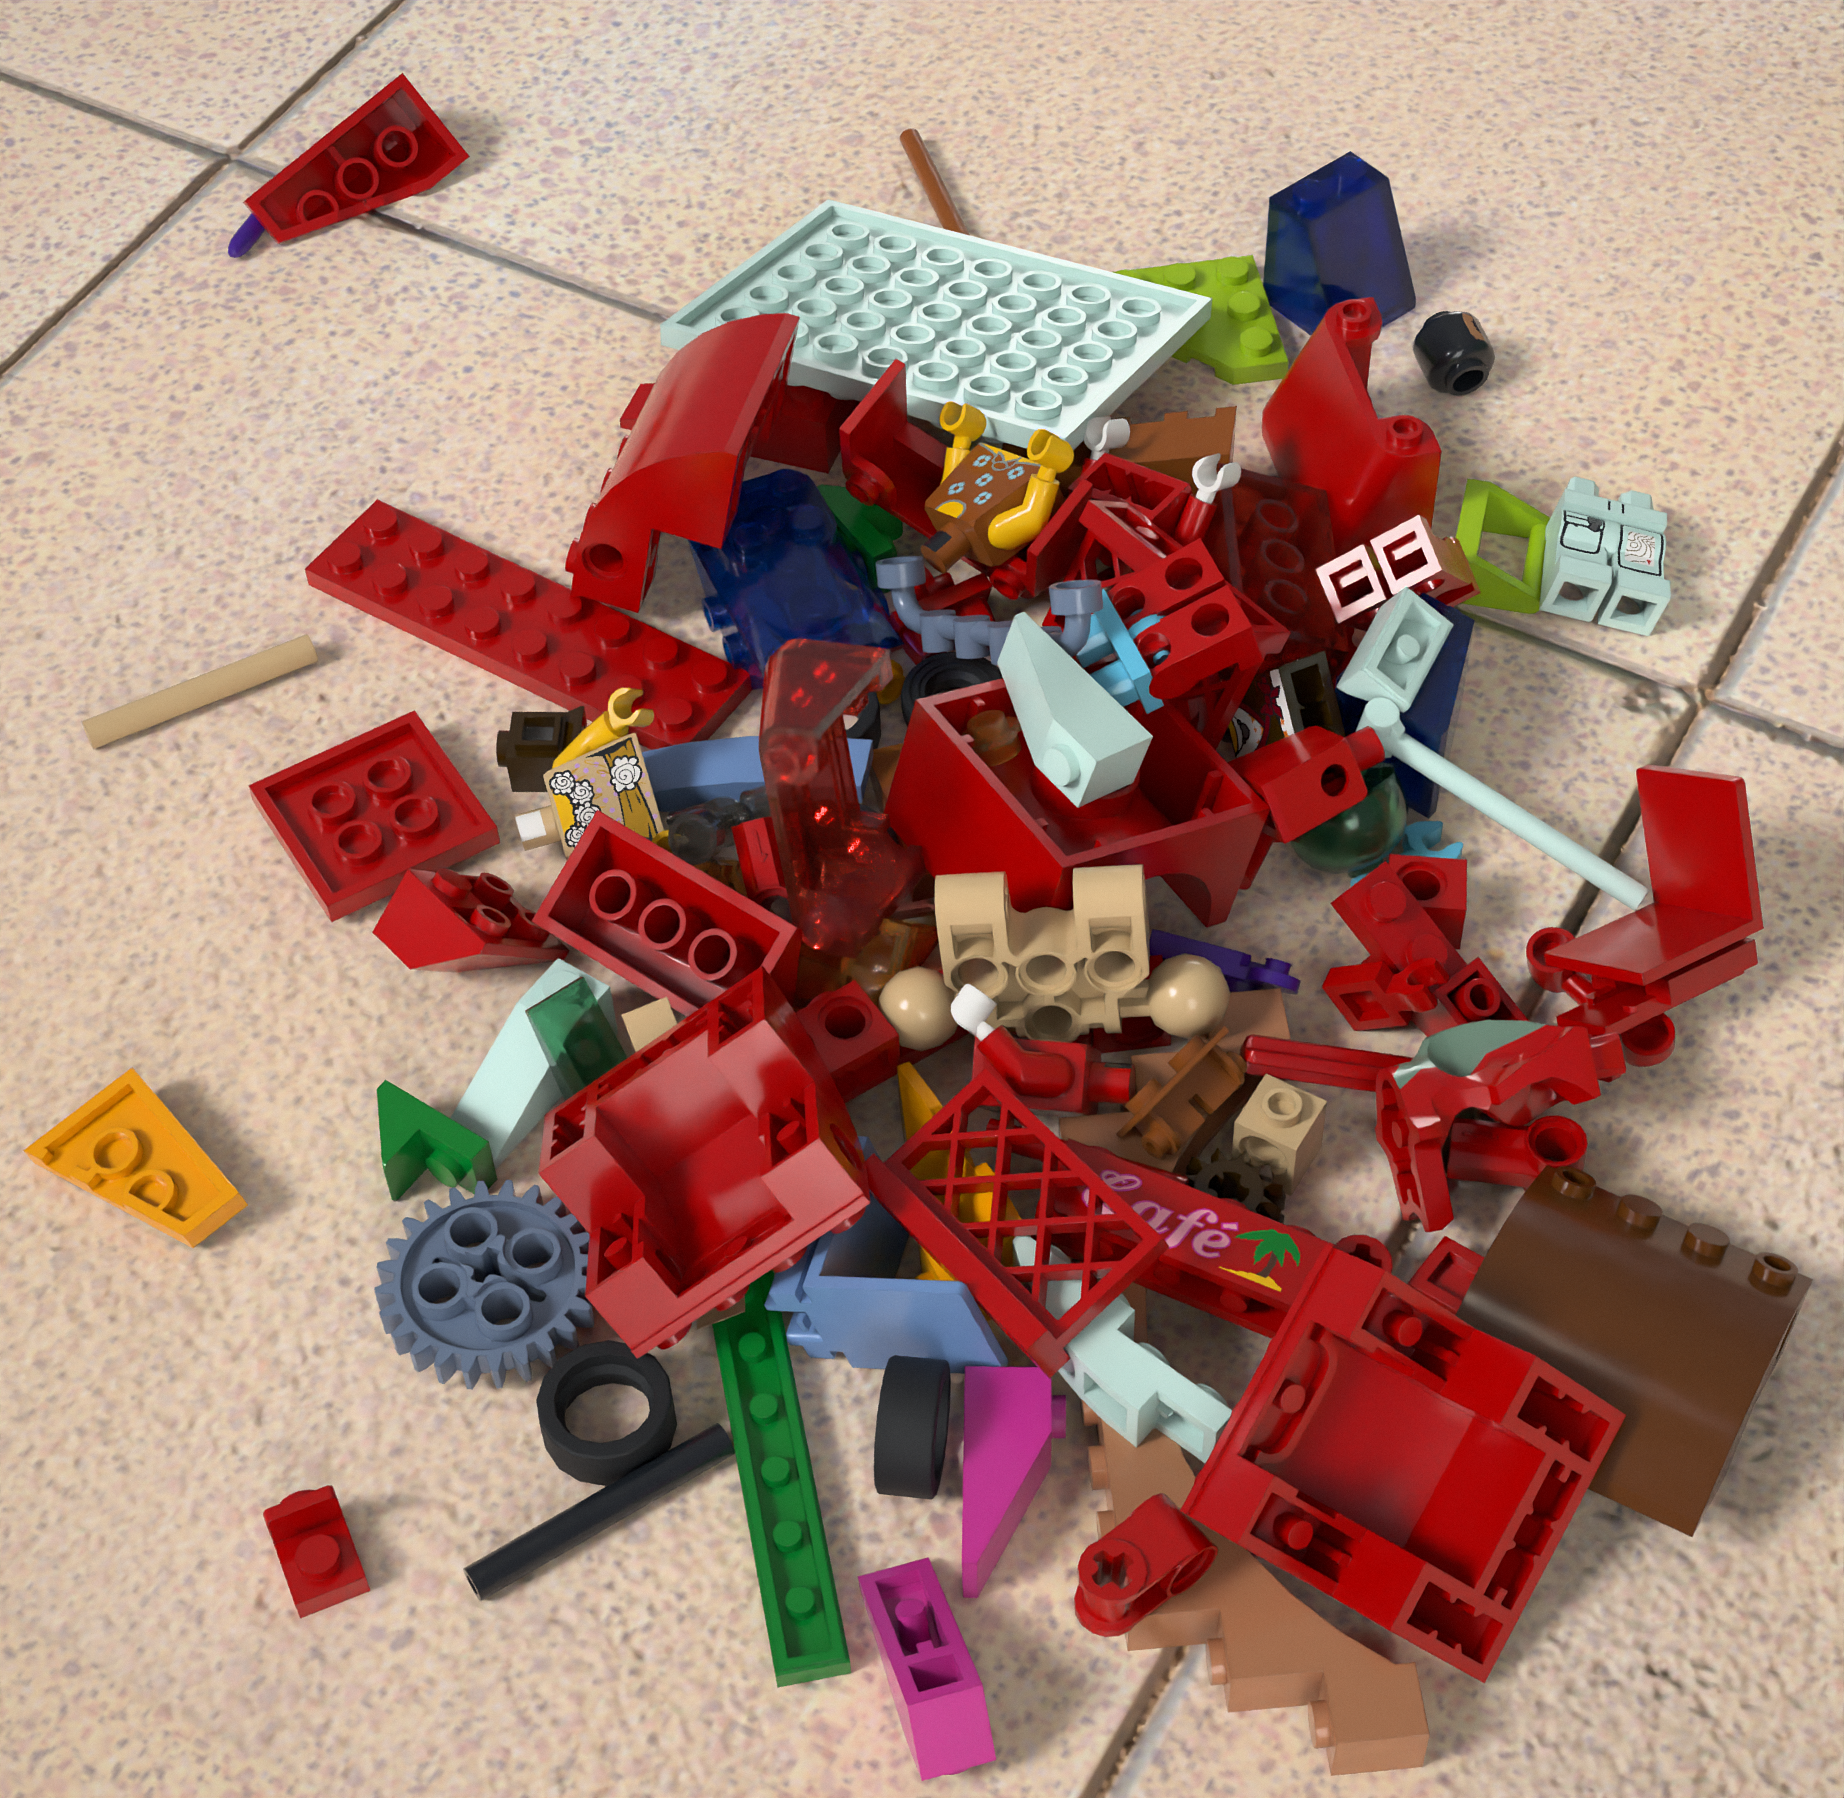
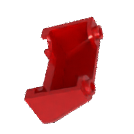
[1261,297,1442,565]

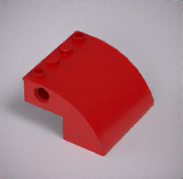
[565,313,800,613]
[538,966,870,1359]
[1180,1243,1626,1684]

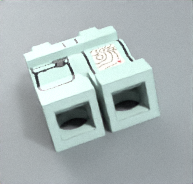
[1539,477,1671,636]

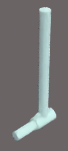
[1356,697,1649,911]

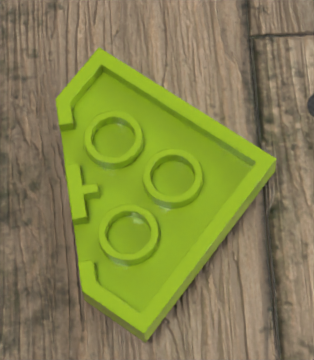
[1112,255,1289,385]

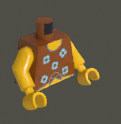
[921,401,1074,573]

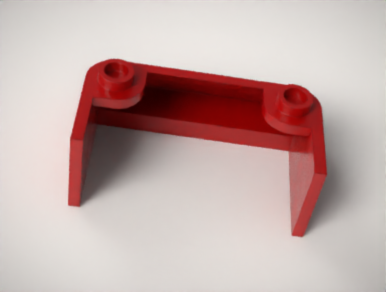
[839,359,1093,600]

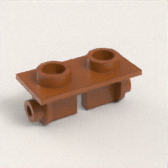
[1116,1026,1248,1159]

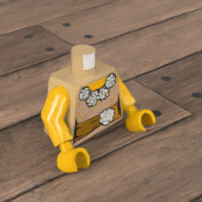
[515,688,693,866]

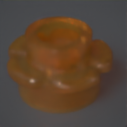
[961,710,1022,767]

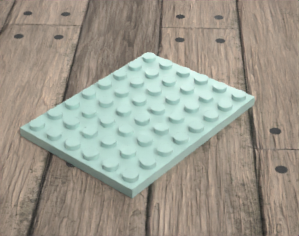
[660,199,1212,450]

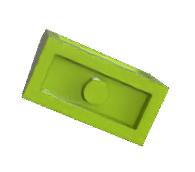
[1456,478,1550,614]

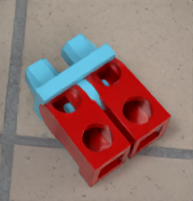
[1076,538,1264,714]

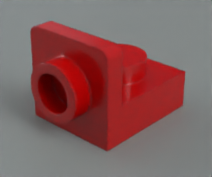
[263,1485,371,1619]

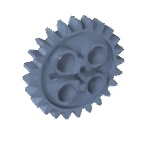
[374,1180,595,1390]

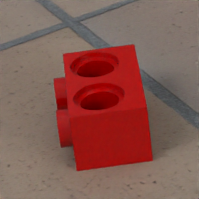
[795,980,900,1103]

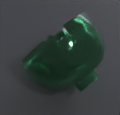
[1289,762,1409,878]

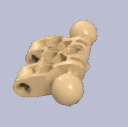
[878,864,1230,1051]

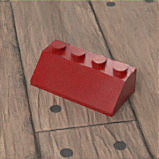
[532,810,802,1017]

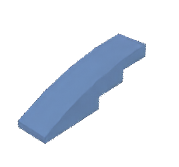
[642,735,873,821]

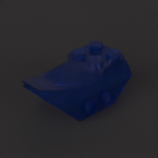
[687,469,905,690]

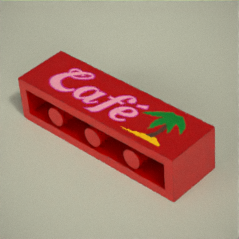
[1031,1138,1335,1339]

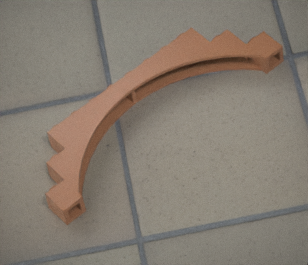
[1058,988,1430,1776]

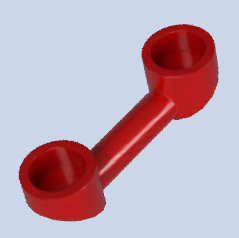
[1526,927,1675,1067]

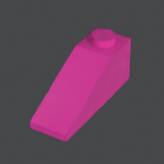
[962,1366,1066,1598]
[857,1557,996,1781]

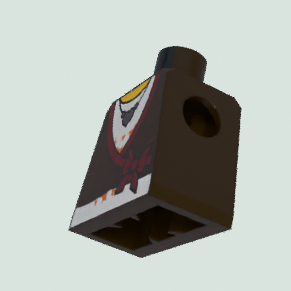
[1221,651,1346,758]

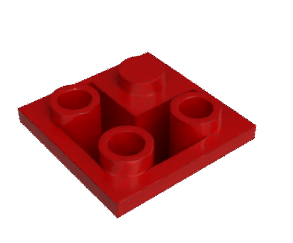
[372,868,570,973]

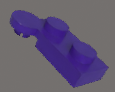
[1149,929,1301,995]

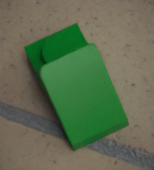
[812,484,903,598]
[377,1080,498,1201]

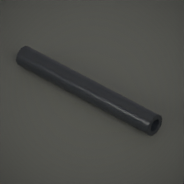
[463,1423,735,1601]

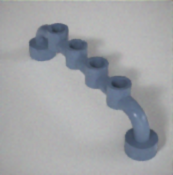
[876,556,1103,665]

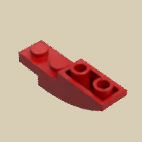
[1330,861,1529,1037]

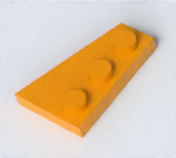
[23,1067,248,1248]

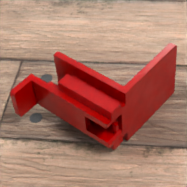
[1544,764,1764,1083]

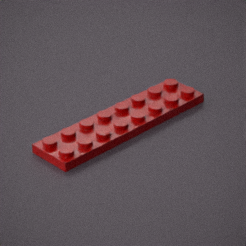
[305,499,753,750]

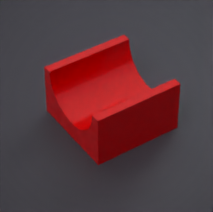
[882,653,1270,928]

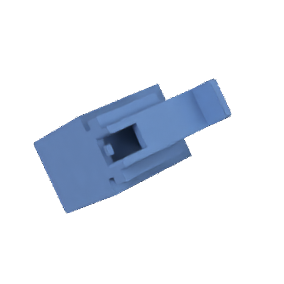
[764,1136,1009,1374]

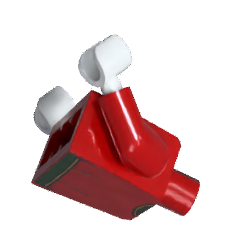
[1067,416,1241,572]
[951,984,1136,1117]

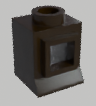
[496,706,587,792]

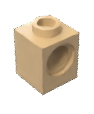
[1231,1074,1327,1196]

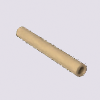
[81,634,318,749]

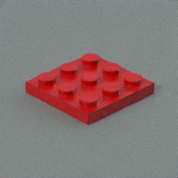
[248,710,500,923]

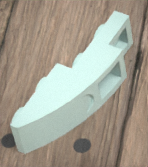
[1013,1236,1232,1463]

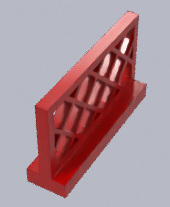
[1042,500,1291,750]
[865,1068,1169,1379]

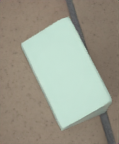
[1337,586,1453,713]

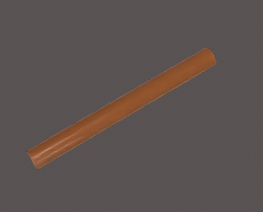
[900,128,970,236]

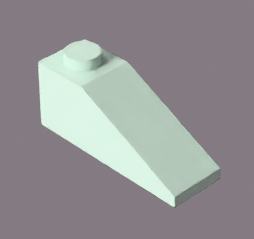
[997,612,1153,808]
[450,958,618,1169]

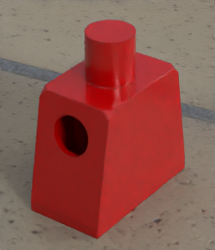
[1227,726,1385,844]

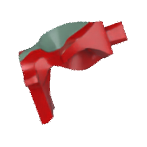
[1374,1020,1626,1232]

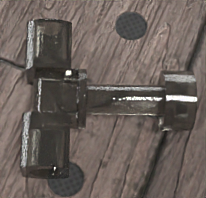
[666,779,800,865]

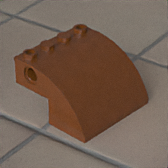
[1455,1165,1813,1537]

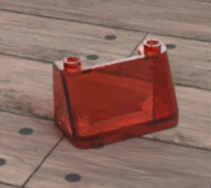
[759,638,927,959]

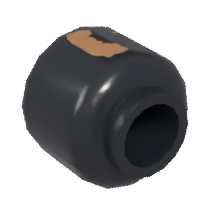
[1413,311,1495,396]

